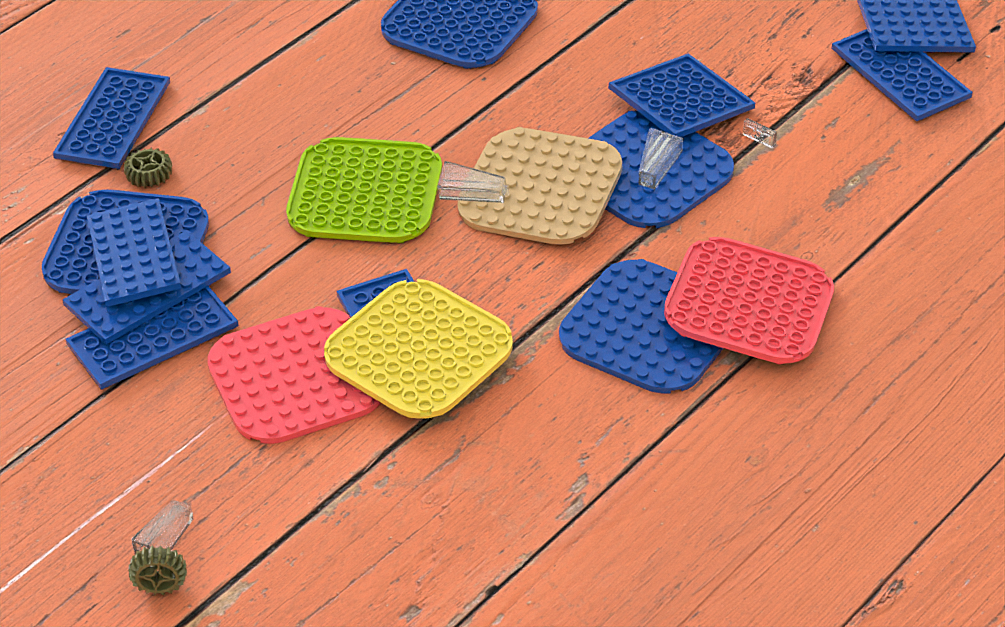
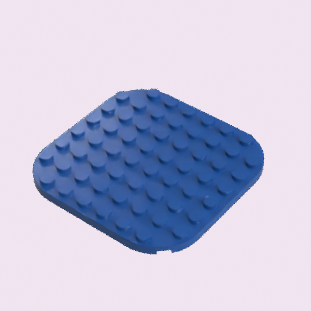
[381,0,538,69]
[588,111,734,228]
[42,189,209,294]
[559,259,724,394]

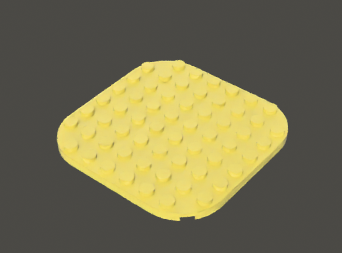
[324,279,513,418]

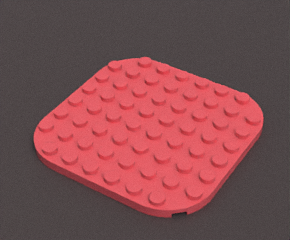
[664,237,834,364]
[208,306,380,444]

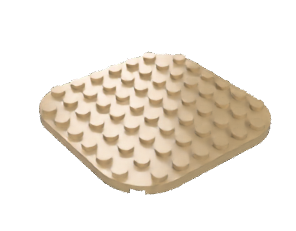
[458,127,622,245]

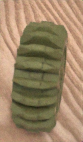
[124,147,172,188]
[128,545,187,596]

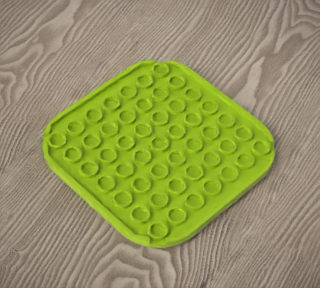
[286,137,442,243]

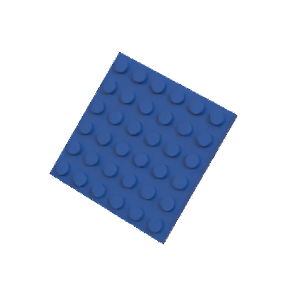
[857,0,976,52]
[608,53,756,140]

